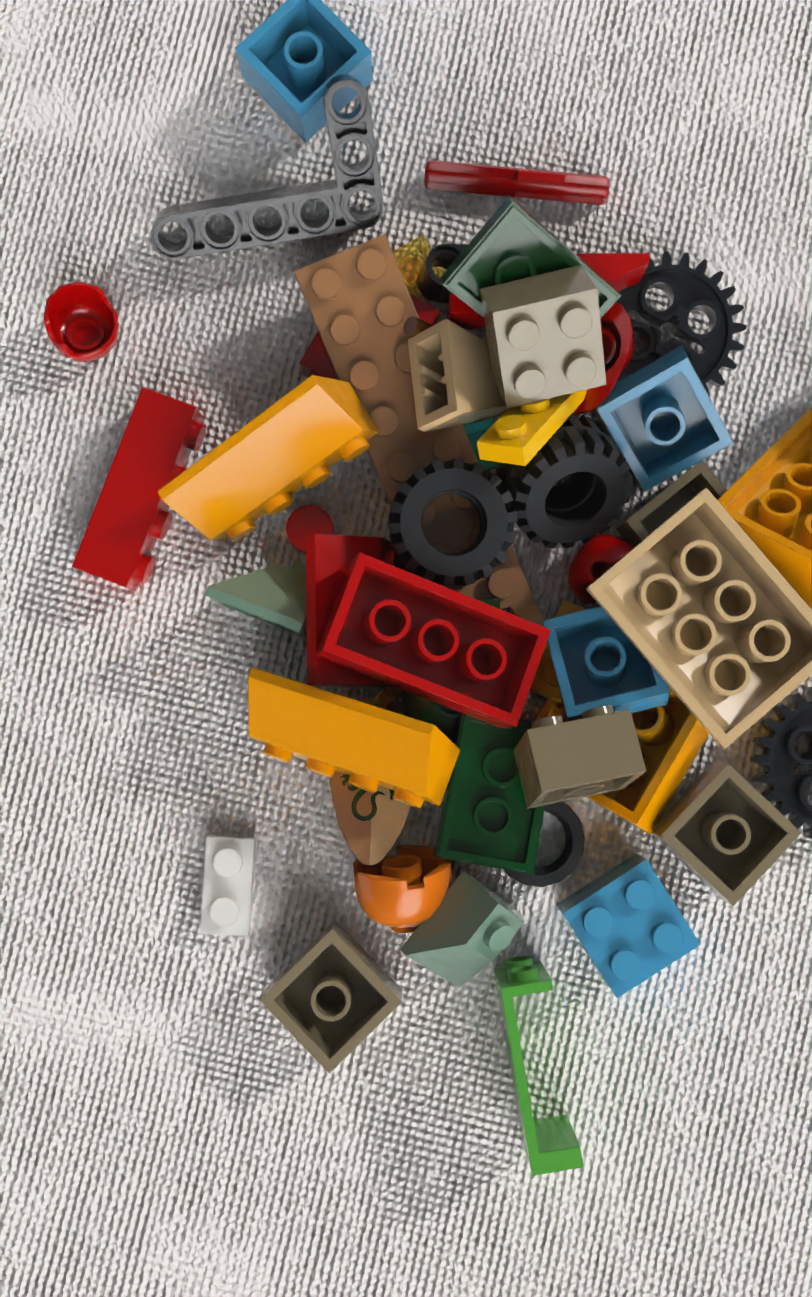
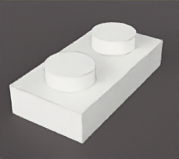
[200,835,257,937]

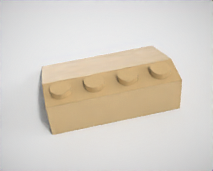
[586,488,812,749]

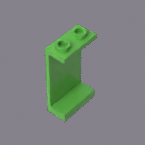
[493,956,584,1176]

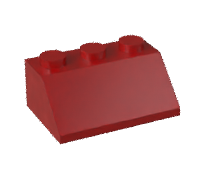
[306,534,403,688]

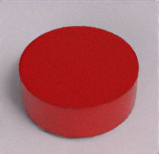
[286,505,334,554]

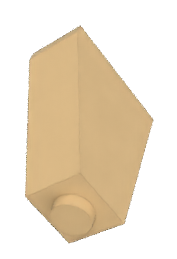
[408,319,507,432]

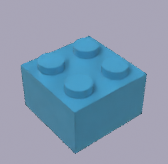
[235,0,373,143]
[597,346,733,492]
[543,606,670,721]
[556,853,701,998]

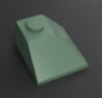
[205,561,307,638]
[400,871,524,987]

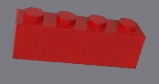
[72,387,206,592]

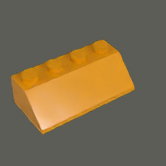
[158,375,380,542]
[248,668,460,809]

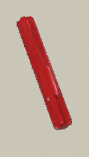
[424,160,610,205]

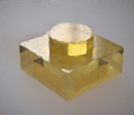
[393,235,445,297]

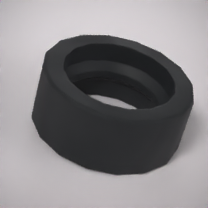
[504,802,585,887]

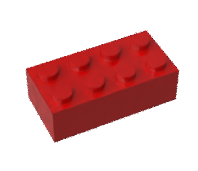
[315,552,551,728]

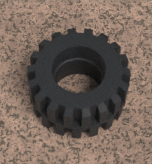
[496,413,633,549]
[388,458,517,587]

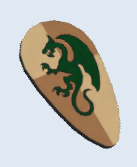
[329,698,411,867]

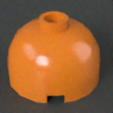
[353,845,452,933]

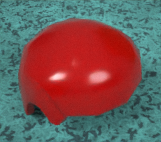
[43,281,120,363]
[568,534,635,604]

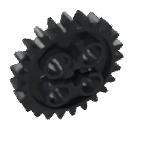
[616,251,746,396]
[750,687,812,839]

